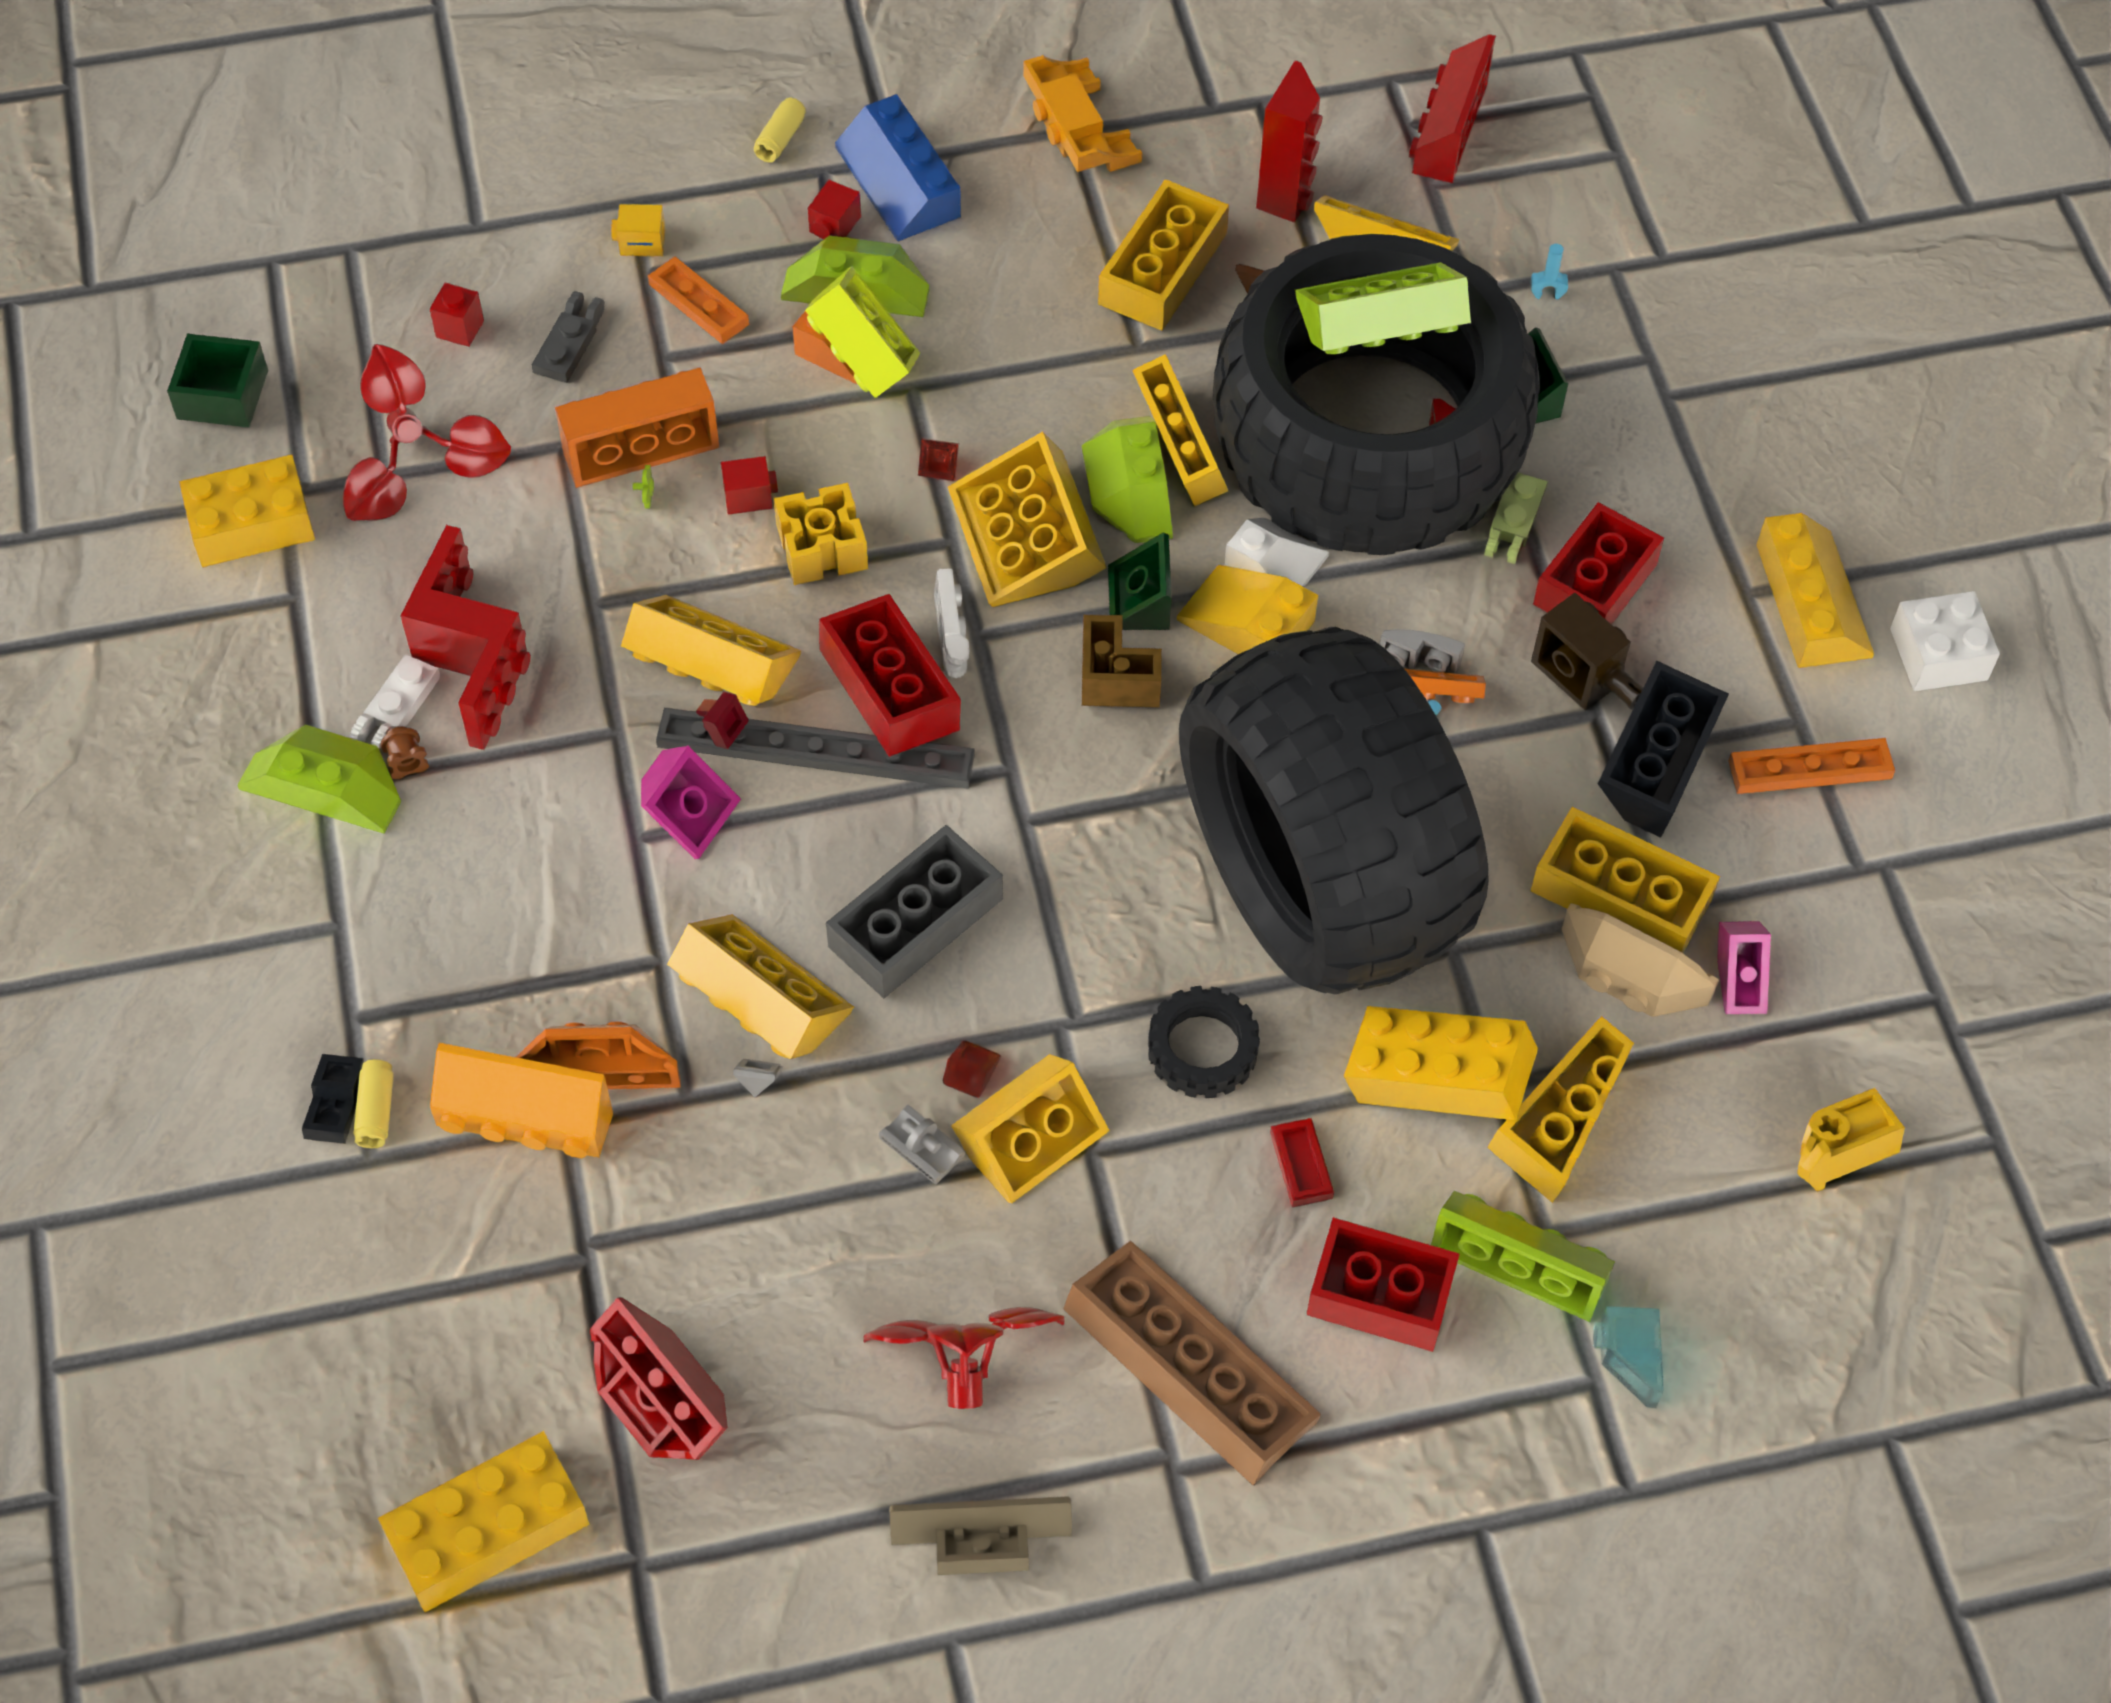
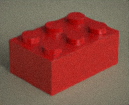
[1533,502,1664,625]
[1306,1217,1460,1352]

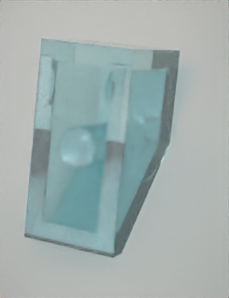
[1593,1306,1664,1408]

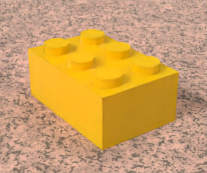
[179,454,315,567]

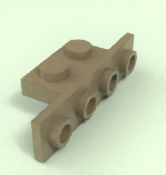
[889,1496,1072,1575]

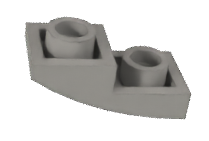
[1380,629,1465,673]

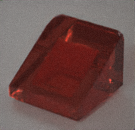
[942,1040,1001,1098]

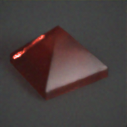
[918,438,959,481]

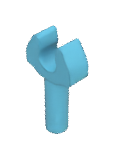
[1531,244,1568,300]

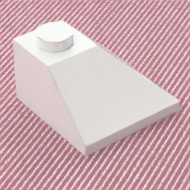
[1224,517,1329,587]

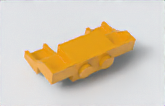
[1023,55,1142,172]

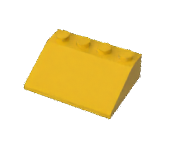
[948,431,1107,607]

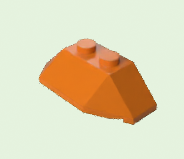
[516,1021,681,1089]

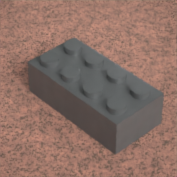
[826,825,1003,999]

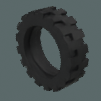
[1148,986,1260,1098]

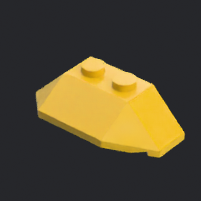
[1314,195,1459,251]

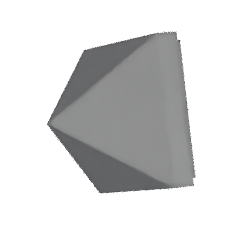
[733,1059,783,1097]

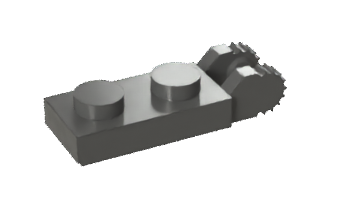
[531,291,605,383]

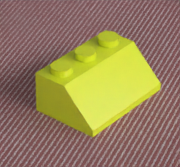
[805,266,920,398]

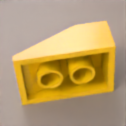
[1176,564,1318,654]

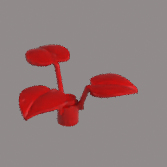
[343,344,511,521]
[863,1307,1065,1409]

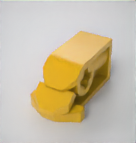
[1797,1088,1905,1192]

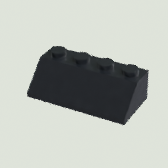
[1597,660,1729,838]

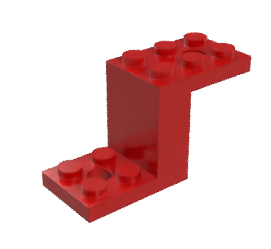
[400,525,531,750]

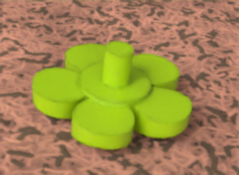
[633,465,654,509]

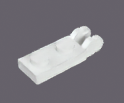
[934,569,970,679]
[349,654,440,754]

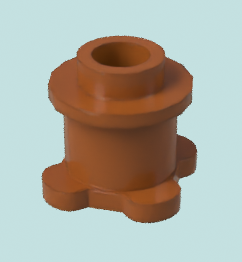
[381,726,429,779]

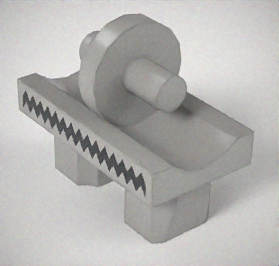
[879,1105,965,1185]

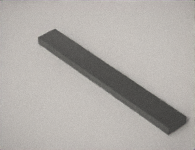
[656,707,975,789]

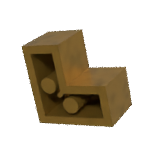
[1081,614,1162,708]

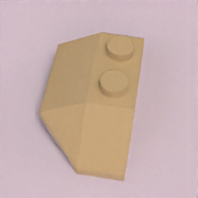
[1561,903,1719,1017]

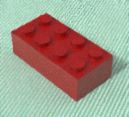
[819,594,961,757]

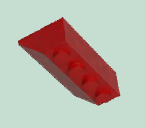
[1409,34,1496,184]
[1256,60,1323,223]

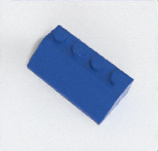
[835,94,961,242]

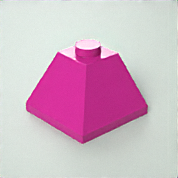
[641,746,741,859]

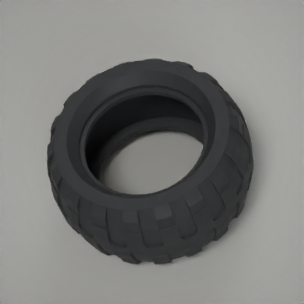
[1213,234,1540,555]
[1179,627,1489,995]

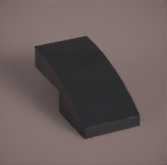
[302,1054,364,1144]

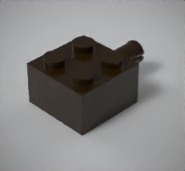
[1531,593,1644,711]

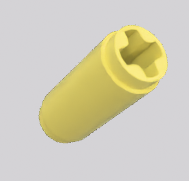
[754,97,806,163]
[353,1059,394,1148]

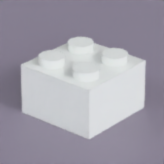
[1890,591,2000,691]

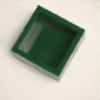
[167,333,268,428]

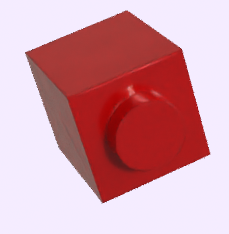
[807,180,861,239]
[429,283,484,347]
[721,456,778,515]

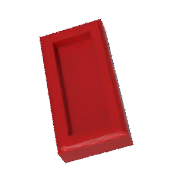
[1270,1118,1334,1208]

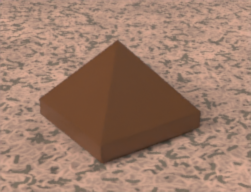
[1235,263,1265,294]

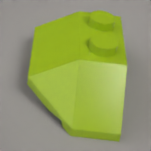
[781,236,930,317]
[1082,416,1173,544]
[237,725,401,834]

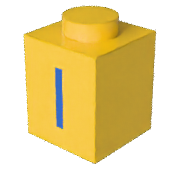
[611,204,666,256]

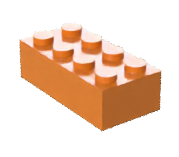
[555,367,720,488]

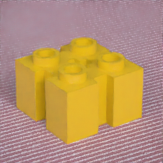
[774,482,868,585]

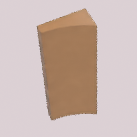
[1063,1240,1321,1486]

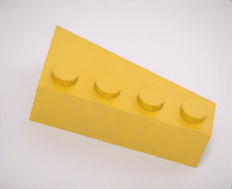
[1487,1016,1634,1203]

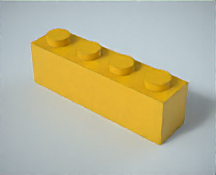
[1132,354,1229,506]

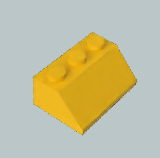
[951,1054,1110,1204]

